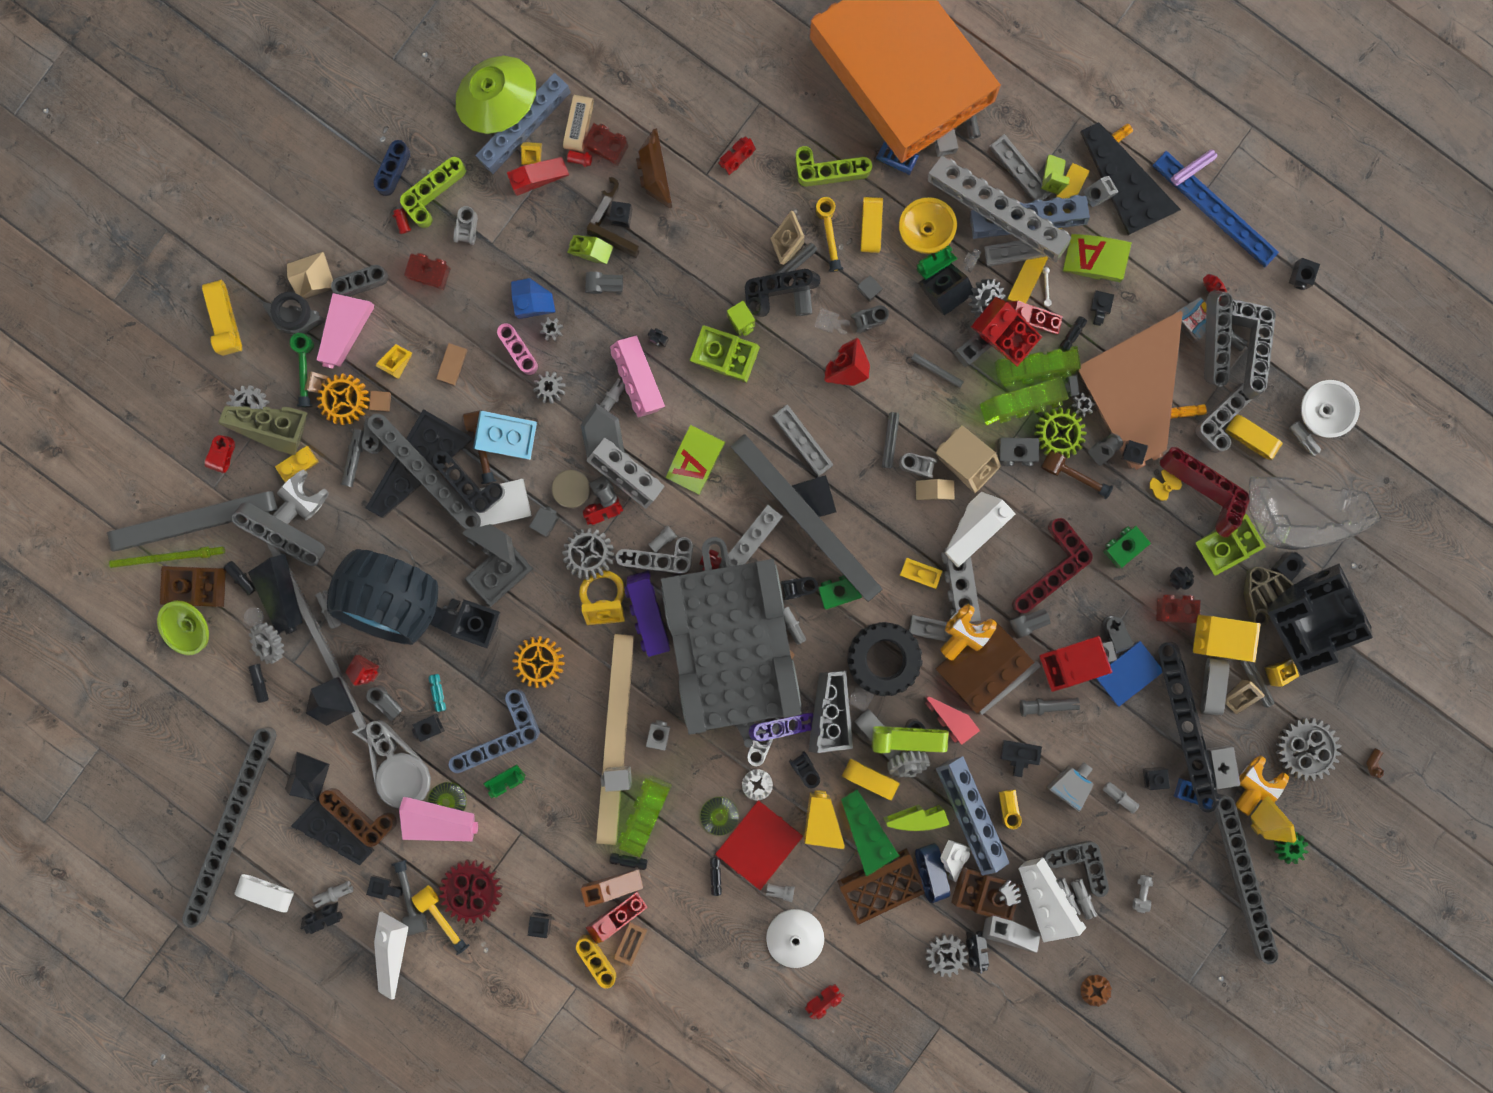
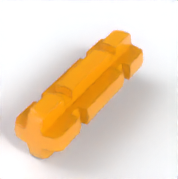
[1112,124,1133,142]
[1170,404,1207,419]

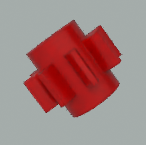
[699,549,722,571]

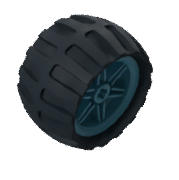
[327,549,438,645]

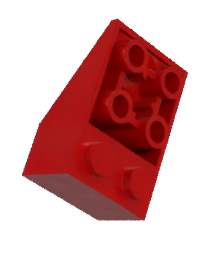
[971,297,1042,367]
[1039,636,1112,692]

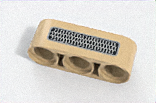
[563,95,594,152]

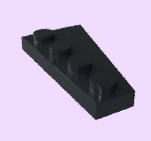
[291,797,374,866]

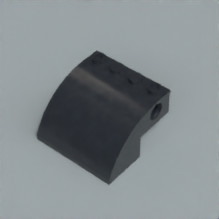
[1268,563,1373,676]

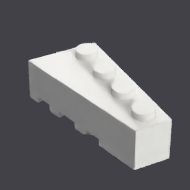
[1019,857,1086,942]

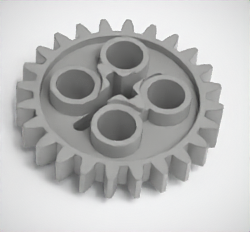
[1276,718,1341,781]

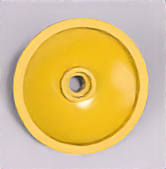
[899,197,957,254]

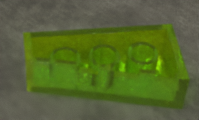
[995,346,1081,387]
[979,377,1069,426]

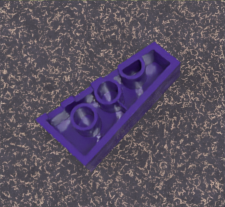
[624,570,670,657]

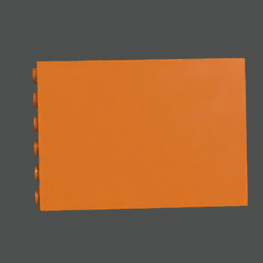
[810,0,1001,163]

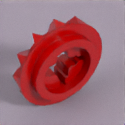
[1203,274,1227,301]

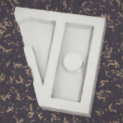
[940,840,971,882]

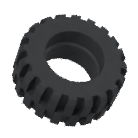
[847,622,923,697]

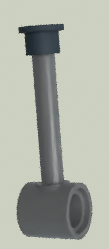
[391,860,428,936]

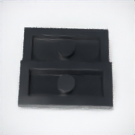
[792,475,837,517]

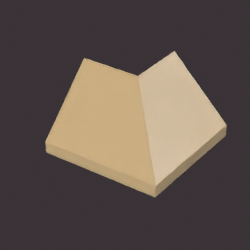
[770,211,804,265]
[287,252,333,299]

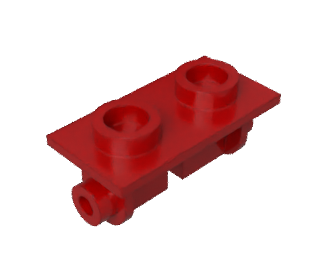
[718,136,756,175]
[583,496,624,525]
[805,984,845,1020]

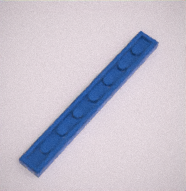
[1152,151,1279,268]

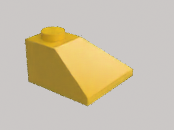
[1251,796,1297,843]

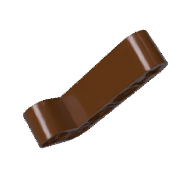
[319,788,397,847]

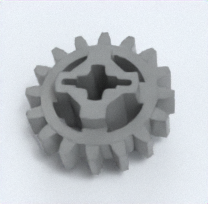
[226,385,270,409]
[249,622,284,664]
[887,751,930,778]
[925,933,968,977]

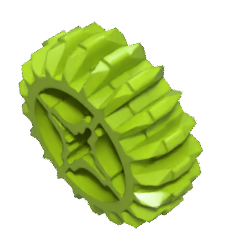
[1034,408,1087,458]

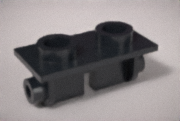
[300,902,343,934]
[966,931,989,974]

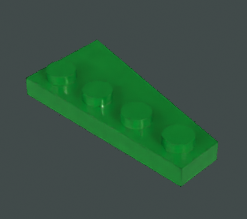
[841,789,899,877]

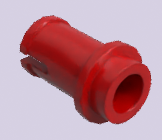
[567,150,592,167]
[392,208,412,234]

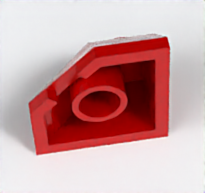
[824,338,870,386]

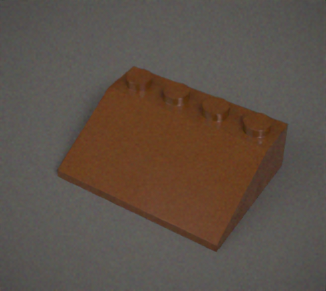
[935,618,1035,714]

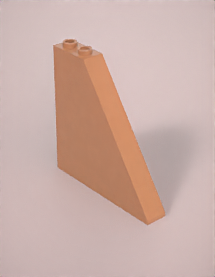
[1075,310,1183,470]

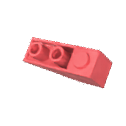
[925,695,980,745]

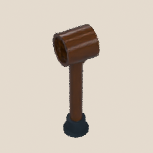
[463,410,497,484]
[1041,450,1113,499]

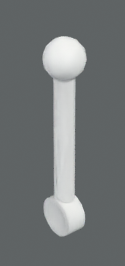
[1042,267,1052,307]

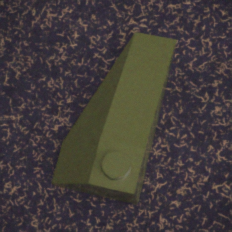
[218,406,307,455]

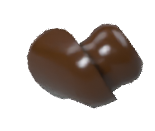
[1366,748,1384,778]

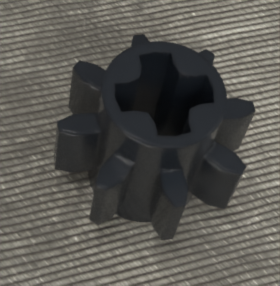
[1170,566,1195,590]

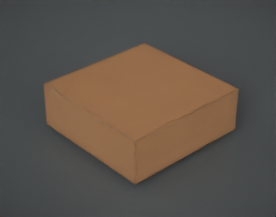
[305,371,329,395]
[369,391,391,412]

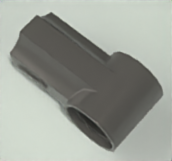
[585,272,623,294]
[794,279,812,316]
[1009,608,1051,639]
[366,685,403,721]

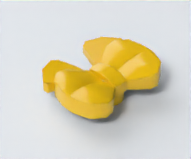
[1149,470,1182,501]

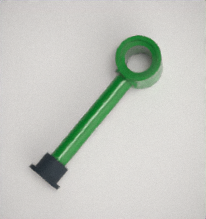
[290,333,314,407]

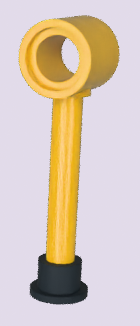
[816,197,844,272]
[412,885,469,955]

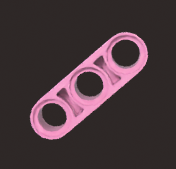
[497,323,538,375]

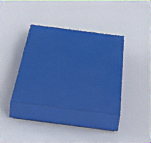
[1096,641,1163,707]

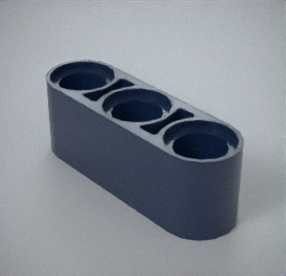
[373,140,410,196]
[915,843,950,903]

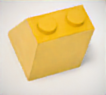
[1193,615,1260,662]
[804,790,845,849]

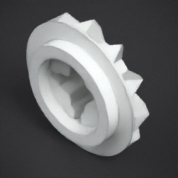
[742,769,773,801]

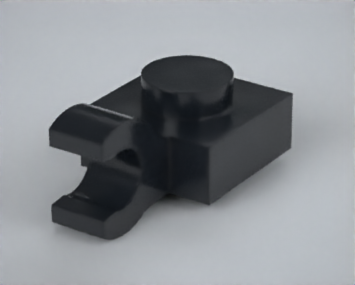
[1090,290,1114,326]
[648,328,669,347]
[366,875,403,900]

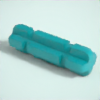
[429,674,446,712]

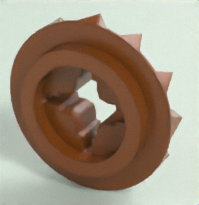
[1080,975,1112,1007]

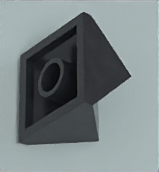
[450,599,501,649]
[306,677,355,726]
[285,752,330,801]

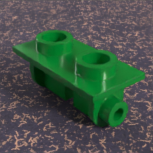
[916,245,957,280]
[483,764,526,799]

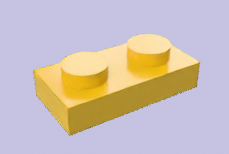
[275,446,319,483]
[899,558,942,589]

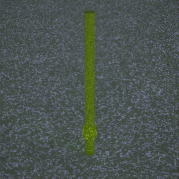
[109,546,225,568]

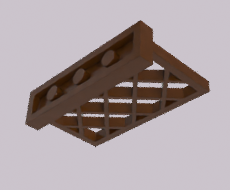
[837,848,925,925]

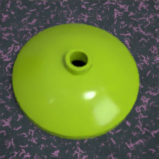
[157,600,209,655]

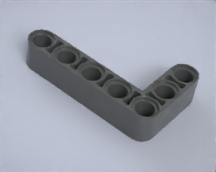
[1218,299,1276,399]

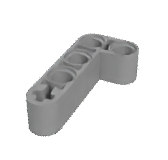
[1195,383,1258,453]
[616,537,693,574]

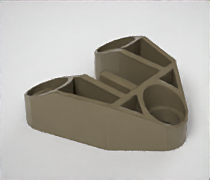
[1243,567,1294,627]

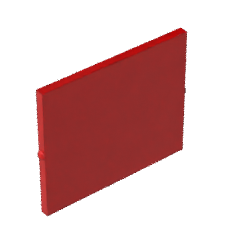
[715,800,803,890]

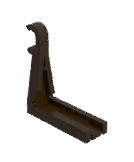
[586,177,640,258]

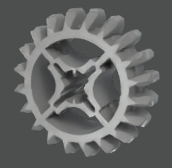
[562,528,615,580]

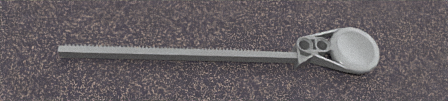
[266,542,431,808]

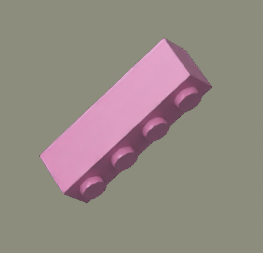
[610,336,665,418]

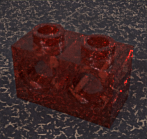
[583,123,629,166]
[1156,595,1201,623]

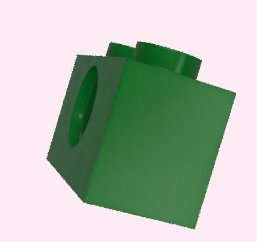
[1103,526,1151,568]
[818,575,862,610]

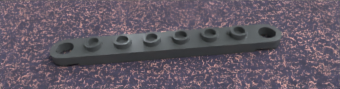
[368,414,481,530]

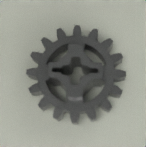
[969,279,1006,318]

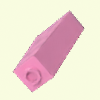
[317,293,374,369]
[399,797,478,842]

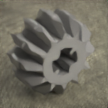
[533,371,566,404]

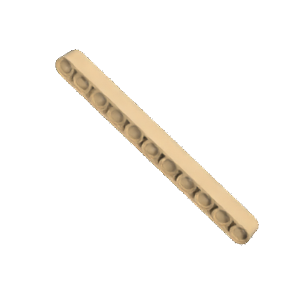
[597,634,634,845]

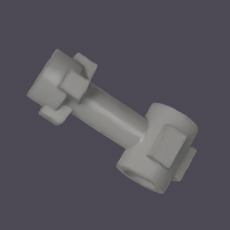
[1133,875,1153,913]

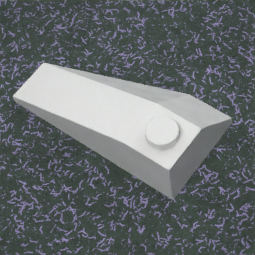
[945,492,1015,567]
[374,912,408,1000]

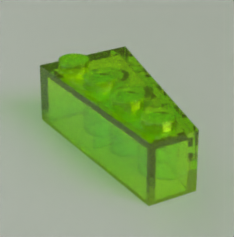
[618,775,672,858]

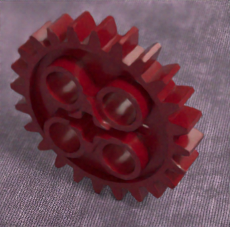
[439,859,503,924]

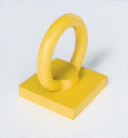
[579,570,625,625]

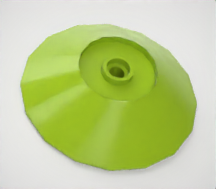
[456,55,536,134]

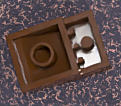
[160,566,226,607]
[951,866,1022,921]

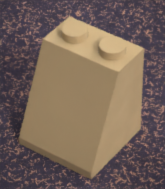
[936,425,1001,493]

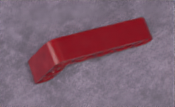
[1159,447,1250,538]
[1012,518,1093,613]

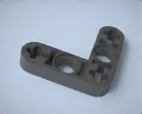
[1043,841,1109,897]

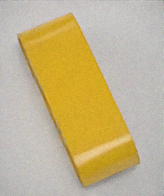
[861,197,883,253]
[1225,414,1283,460]
[842,759,900,801]
[576,935,616,988]

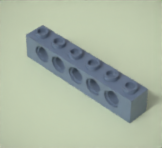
[475,73,571,174]
[970,195,1090,239]
[936,756,1009,875]

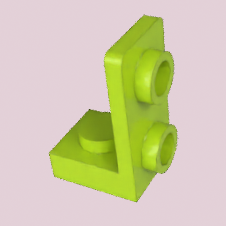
[1041,155,1070,195]

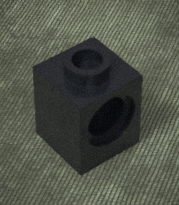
[609,201,633,228]
[1289,258,1320,290]
[1121,440,1148,465]
[1271,552,1307,582]
[412,714,445,742]
[1143,767,1170,790]
[527,912,552,938]

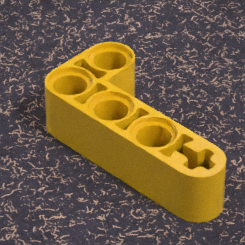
[202,280,242,356]

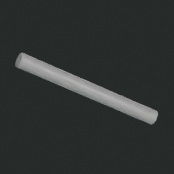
[980,661,1041,715]

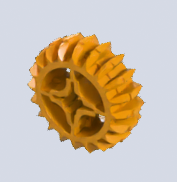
[316,373,370,426]
[512,636,565,688]

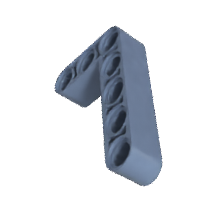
[448,689,540,773]

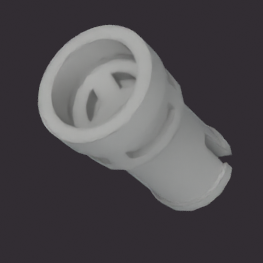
[648,525,677,553]
[766,883,795,902]

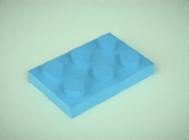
[473,411,537,460]

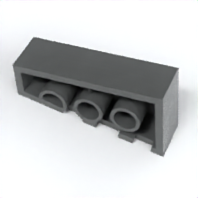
[808,671,853,753]

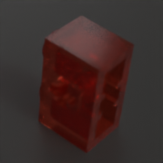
[404,253,451,290]

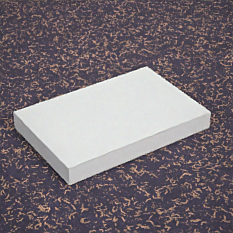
[467,479,532,527]

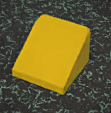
[521,142,542,165]

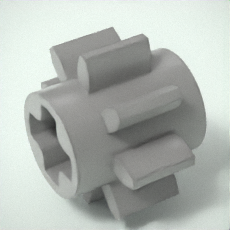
[540,317,564,342]
[1070,393,1096,418]

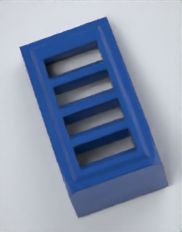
[876,141,919,175]
[1173,778,1213,807]

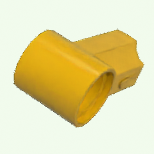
[999,790,1022,829]

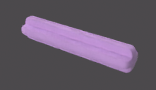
[1171,149,1217,186]

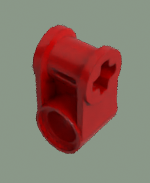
[204,435,235,473]

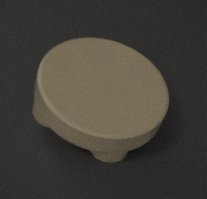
[552,470,590,508]

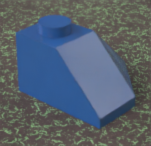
[511,278,556,319]

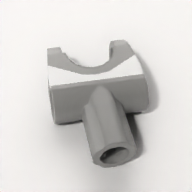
[272,470,329,524]

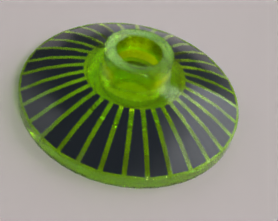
[428,782,467,811]
[700,797,739,836]

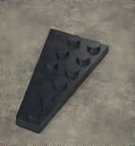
[1080,122,1181,235]
[366,409,474,518]

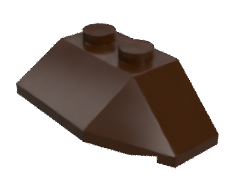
[636,128,672,208]

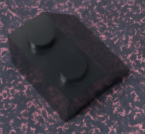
[918,263,973,316]

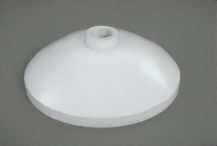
[1301,380,1360,438]
[766,909,824,968]

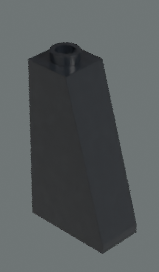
[248,554,303,635]

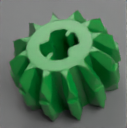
[1274,832,1309,864]

